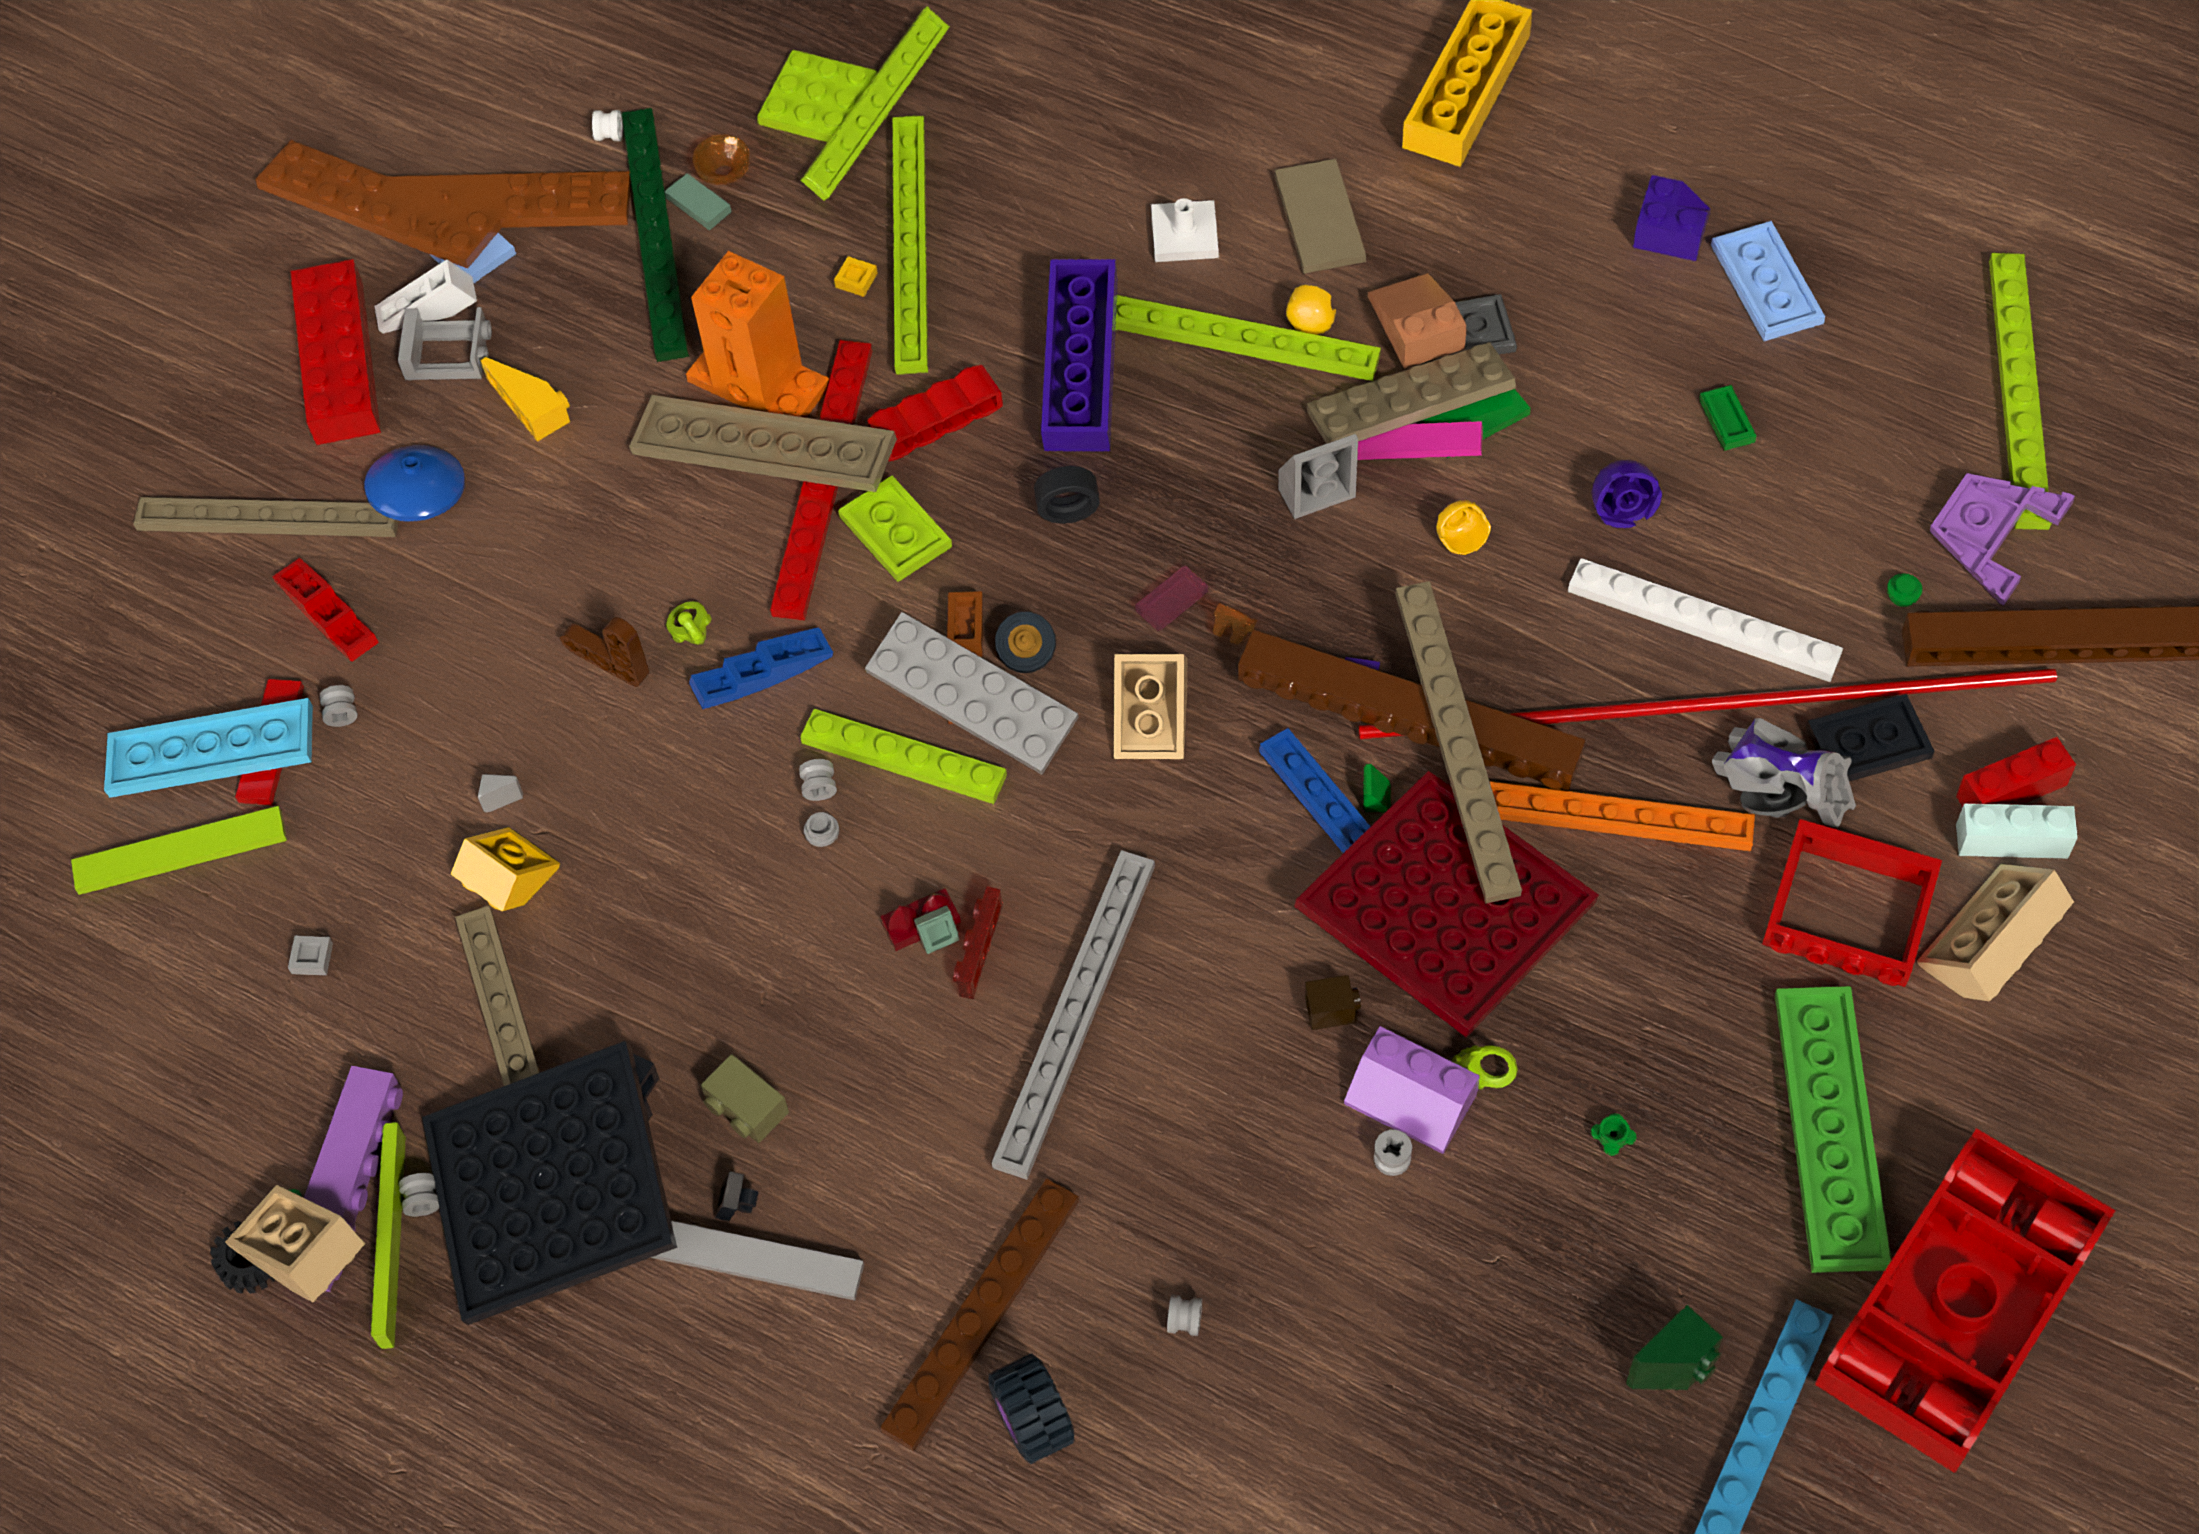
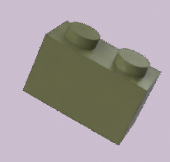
[701,1054,789,1144]

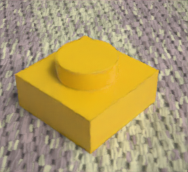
[834,256,878,297]

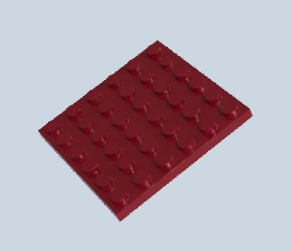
[1294,771,1599,1038]

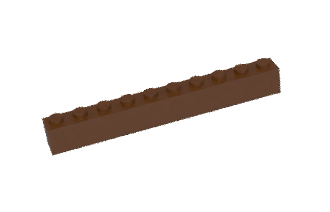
[1902,605,2199,667]
[1238,629,1586,791]

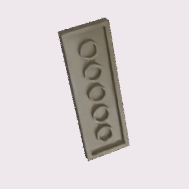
[1307,342,1516,444]

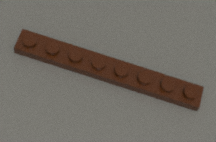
[880,1178,1079,1452]

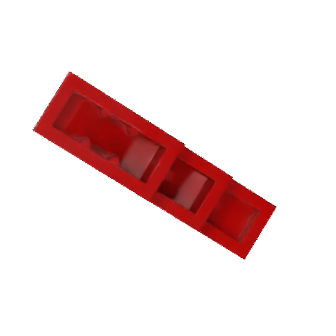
[272,558,379,662]

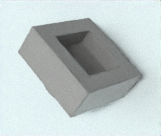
[288,936,333,975]

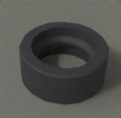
[1034,466,1100,524]

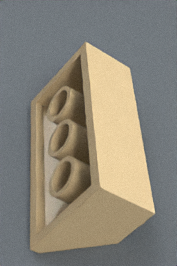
[1916,864,2074,1002]

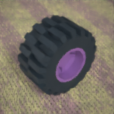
[989,1353,1074,1464]

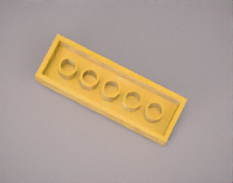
[1402,0,1532,167]

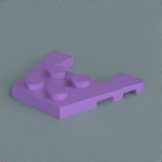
[1930,473,2075,606]

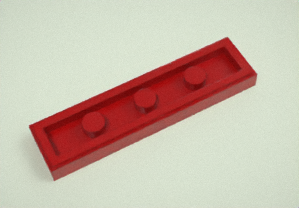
[235,679,304,806]

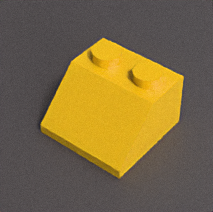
[451,827,560,912]

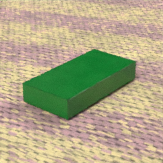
[1699,385,1757,451]

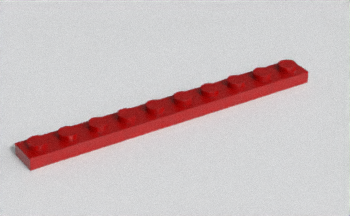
[770,340,873,621]

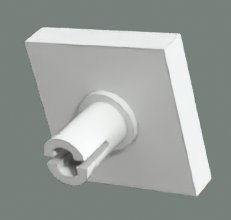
[1151,198,1219,262]

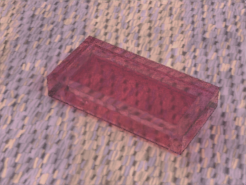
[1135,565,1208,632]

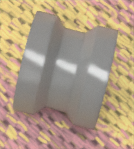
[319,685,358,727]
[799,759,837,801]
[1374,1129,1412,1176]
[398,1173,439,1217]
[1167,1294,1202,1336]

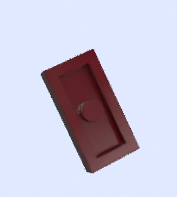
[880,888,961,951]

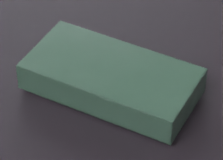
[665,173,732,230]

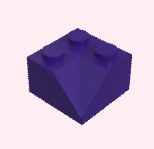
[1633,175,1711,261]

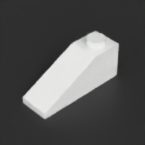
[375,260,477,333]

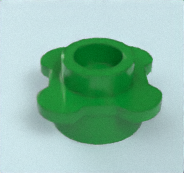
[1591,1113,1636,1156]

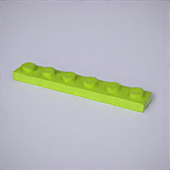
[800,709,1007,804]

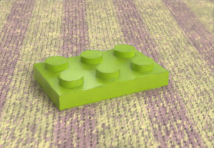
[838,475,952,582]

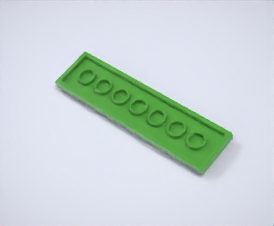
[1775,986,1891,1273]

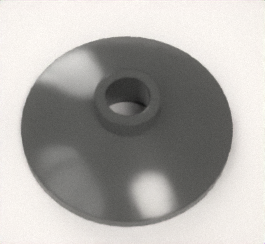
[1740,782,1807,818]

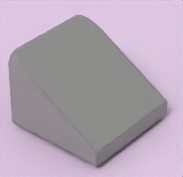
[478,774,523,812]

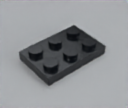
[1806,693,1935,781]

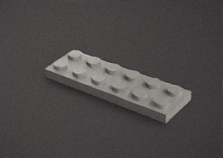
[865,612,1079,775]

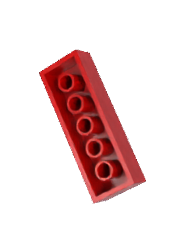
[290,259,381,445]

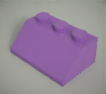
[1344,1026,1480,1154]

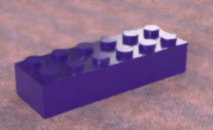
[1041,259,1118,451]

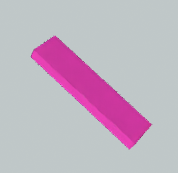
[1357,421,1483,460]

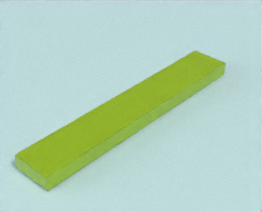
[71,806,287,895]
[371,1123,406,1349]

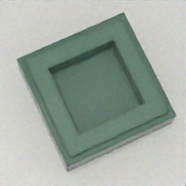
[914,905,960,954]

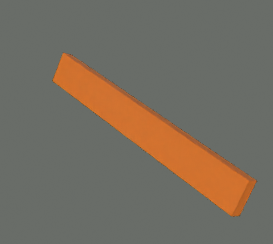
[1489,781,1755,851]

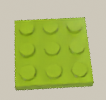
[757,50,877,142]

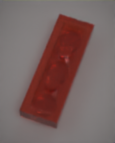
[953,886,1003,1000]

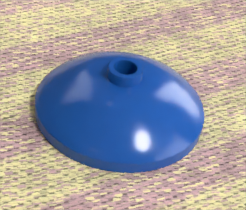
[364,445,465,521]

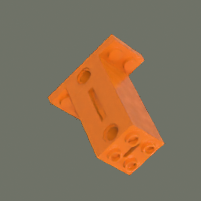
[686,251,830,418]

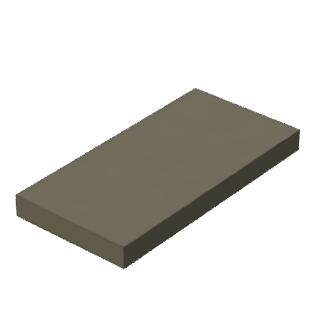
[1275,159,1366,274]

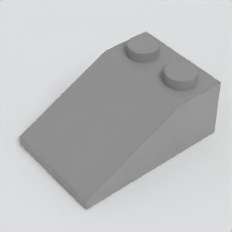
[1278,434,1358,519]

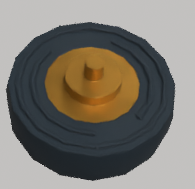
[995,612,1056,673]

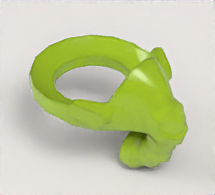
[666,601,712,645]
[1452,1045,1518,1090]

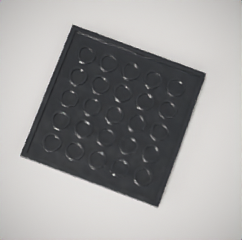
[422,1040,677,1325]

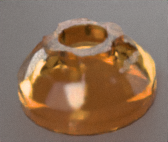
[693,134,750,185]

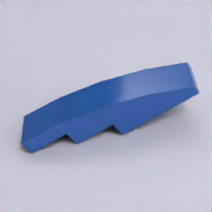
[689,627,833,709]

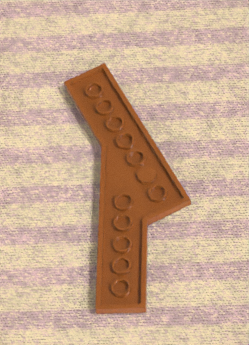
[255,140,631,269]

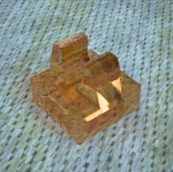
[1213,603,1258,645]

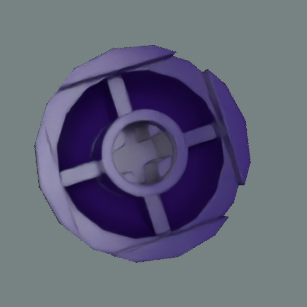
[1591,460,1662,528]

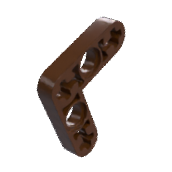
[560,617,649,687]

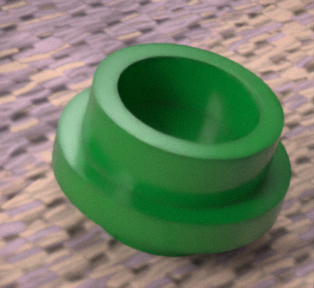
[1887,573,1922,607]

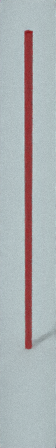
[1358,669,2057,740]

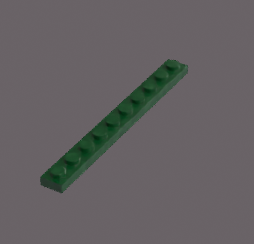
[622,108,689,362]

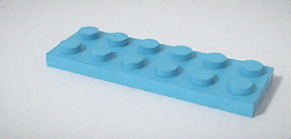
[104,698,313,798]

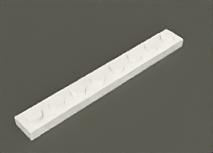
[1568,558,1843,682]

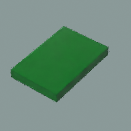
[1418,389,1531,458]

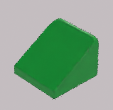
[1363,764,1391,812]

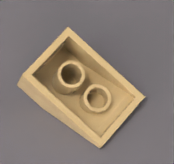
[1114,654,1187,759]
[225,1185,365,1302]

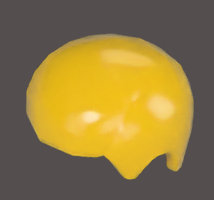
[1286,285,1336,335]
[1436,500,1491,555]

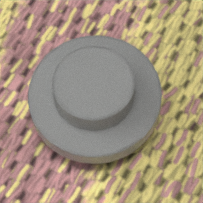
[804,812,839,847]

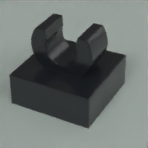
[715,1171,759,1222]

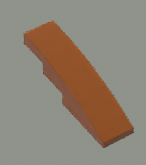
[947,591,984,724]

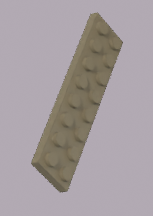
[629,395,897,492]

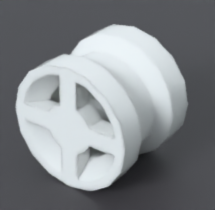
[592,110,623,141]

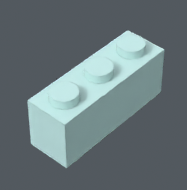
[1956,804,2078,859]

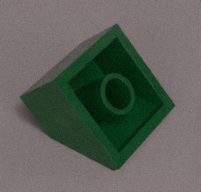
[1626,1305,1723,1390]

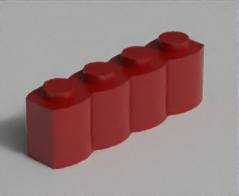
[867,365,1003,461]

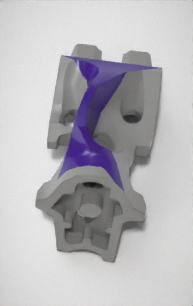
[1712,718,1856,829]

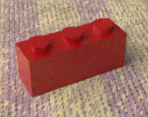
[1956,737,2076,807]

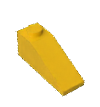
[480,357,570,442]

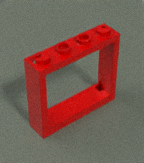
[1762,819,1942,987]

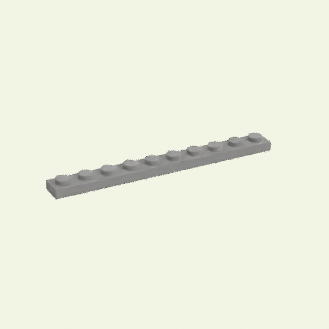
[992,850,1155,1180]

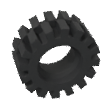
[210,1221,275,1294]

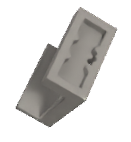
[398,307,492,380]

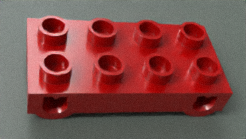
[1815,1128,2116,1473]

